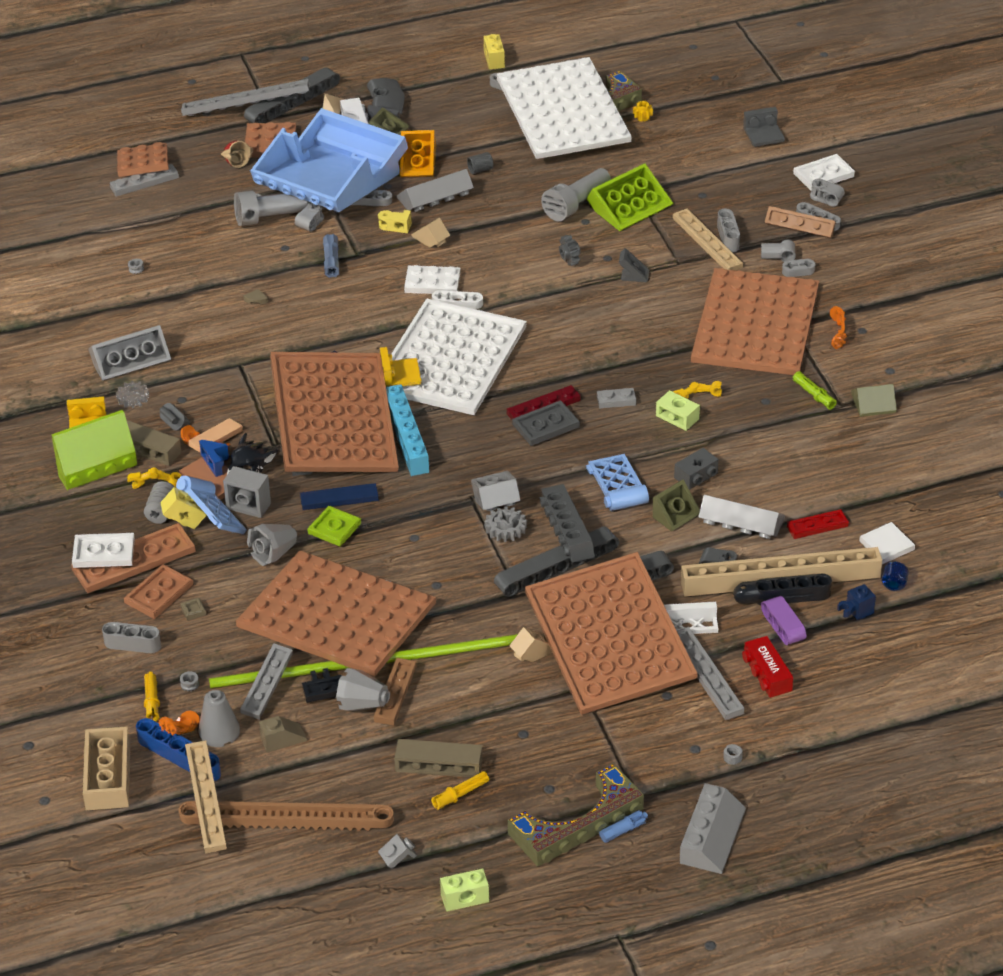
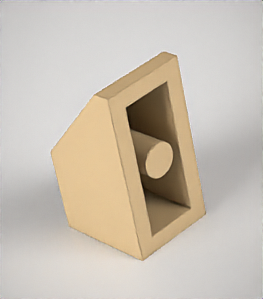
[411,218,450,247]
[510,627,553,662]

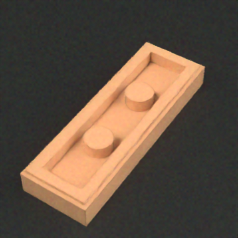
[189,418,243,452]

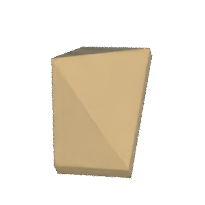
[323,94,345,114]

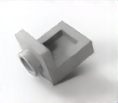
[378,834,417,869]

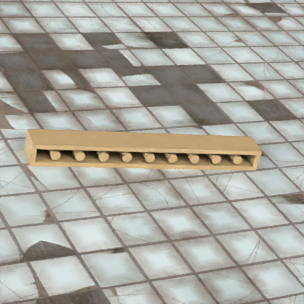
[681,547,882,597]

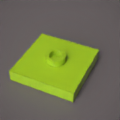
[307,506,361,547]

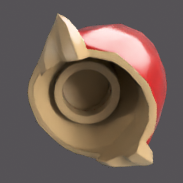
[221,140,253,168]

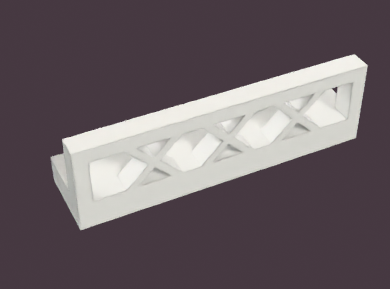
[664,602,718,634]

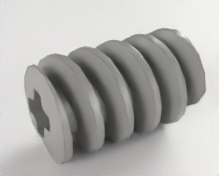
[144,481,174,524]

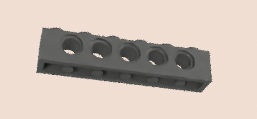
[539,484,595,563]

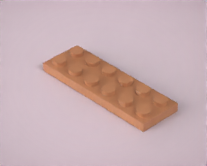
[71,523,196,594]

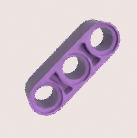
[761,596,806,645]

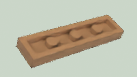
[765,206,836,239]
[374,658,417,726]

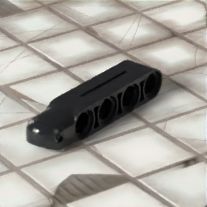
[733,573,832,605]

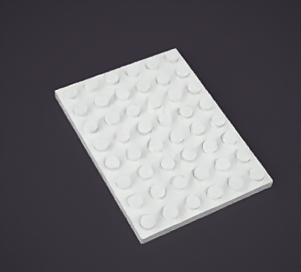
[497,57,632,159]
[392,299,526,415]

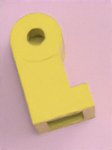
[378,210,412,233]

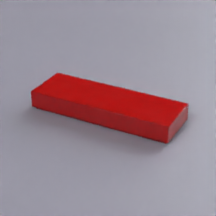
[787,509,849,539]

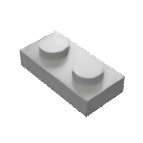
[597,388,636,409]

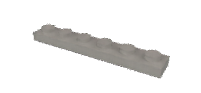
[677,627,744,720]

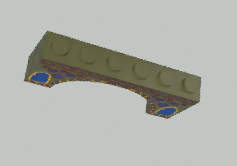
[606,70,642,111]
[508,763,644,867]

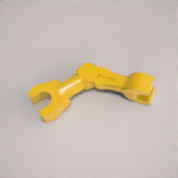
[673,381,722,399]
[127,467,181,489]

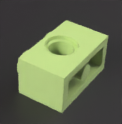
[656,390,700,431]
[440,869,489,912]

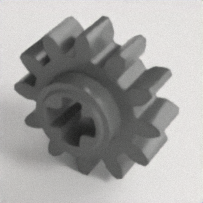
[559,235,581,266]

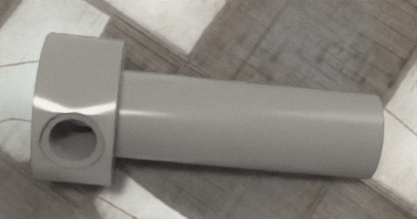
[541,168,611,221]
[234,190,310,226]

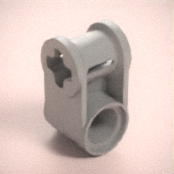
[810,178,845,207]
[295,202,324,232]

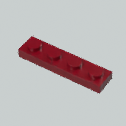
[507,385,580,420]

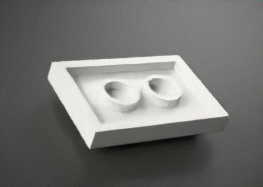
[793,154,855,191]
[404,265,460,294]
[72,533,135,568]

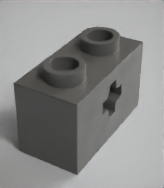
[674,448,719,490]

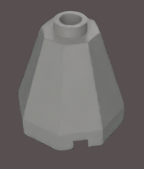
[247,524,297,566]
[336,668,390,711]

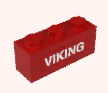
[742,636,793,698]

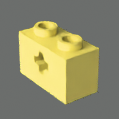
[484,34,505,69]
[160,487,207,529]

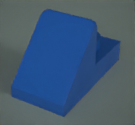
[199,440,229,477]

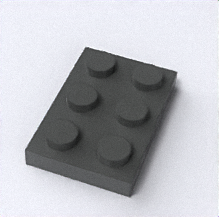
[512,400,580,446]

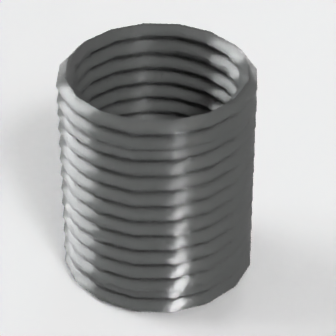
[467,152,494,174]

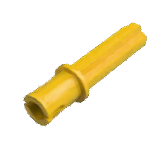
[144,671,160,721]
[431,771,489,810]

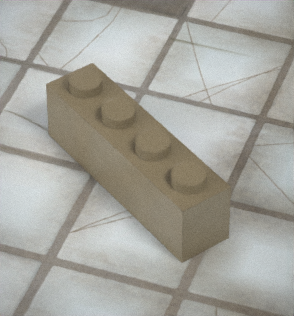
[127,420,181,466]
[394,739,482,778]

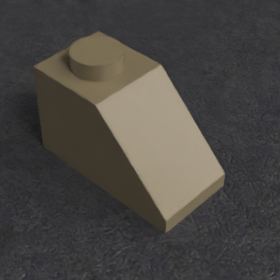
[259,716,307,753]

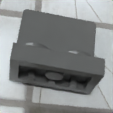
[743,107,785,146]

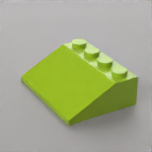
[586,163,673,231]
[51,410,137,490]

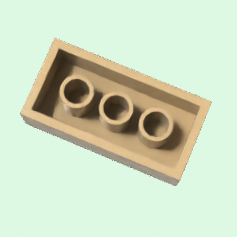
[83,727,130,810]

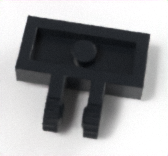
[302,668,342,703]

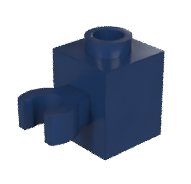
[837,584,876,620]

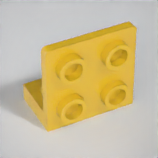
[380,347,421,387]
[67,397,107,428]

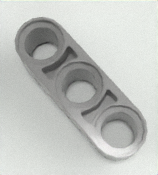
[717,209,740,252]
[102,622,161,653]

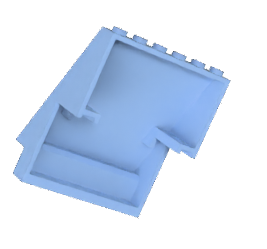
[250,108,408,212]

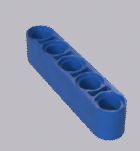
[136,718,221,781]

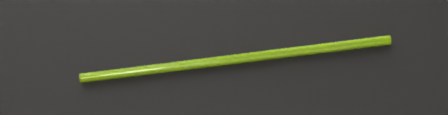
[209,634,518,689]

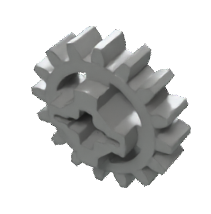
[485,506,527,542]

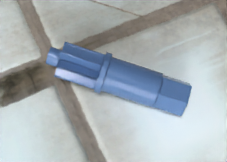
[599,810,648,843]

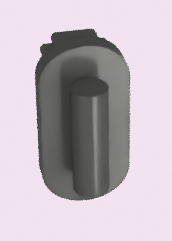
[160,403,190,431]

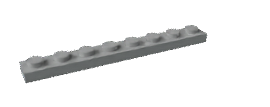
[181,79,310,116]

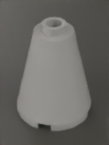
[198,690,240,747]

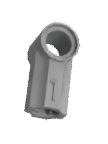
[761,240,796,262]

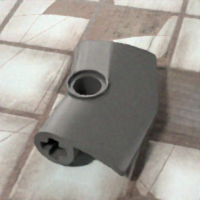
[367,78,405,114]

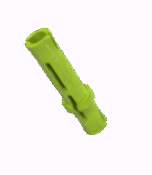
[793,371,837,410]

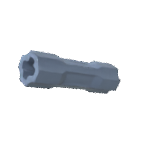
[323,234,339,278]

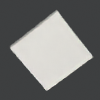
[859,522,915,564]

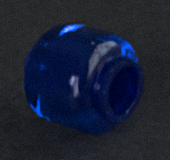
[881,561,909,591]

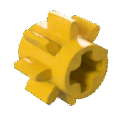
[633,101,653,122]

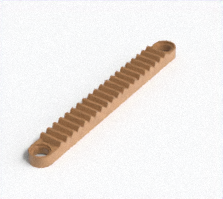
[179,801,394,831]

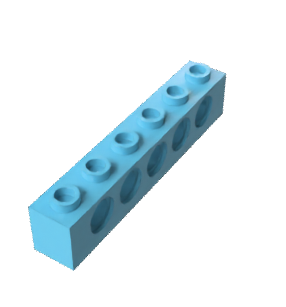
[386,385,429,476]

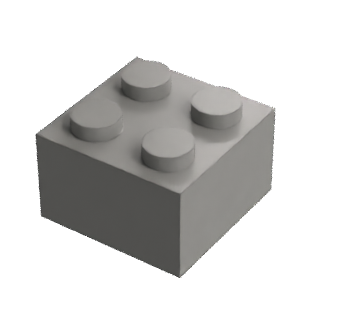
[223,466,271,518]
[471,470,520,511]

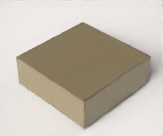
[180,598,206,621]

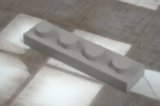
[109,164,179,197]
[240,643,293,720]

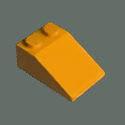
[400,130,436,177]

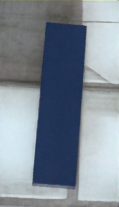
[300,483,379,510]

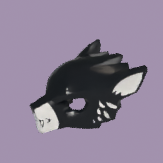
[227,433,278,474]

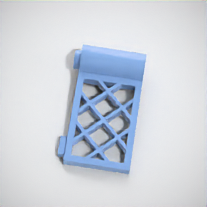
[586,454,649,511]
[176,476,247,534]

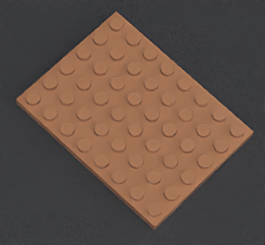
[691,268,819,375]
[270,352,399,472]
[236,551,436,677]
[525,552,697,715]

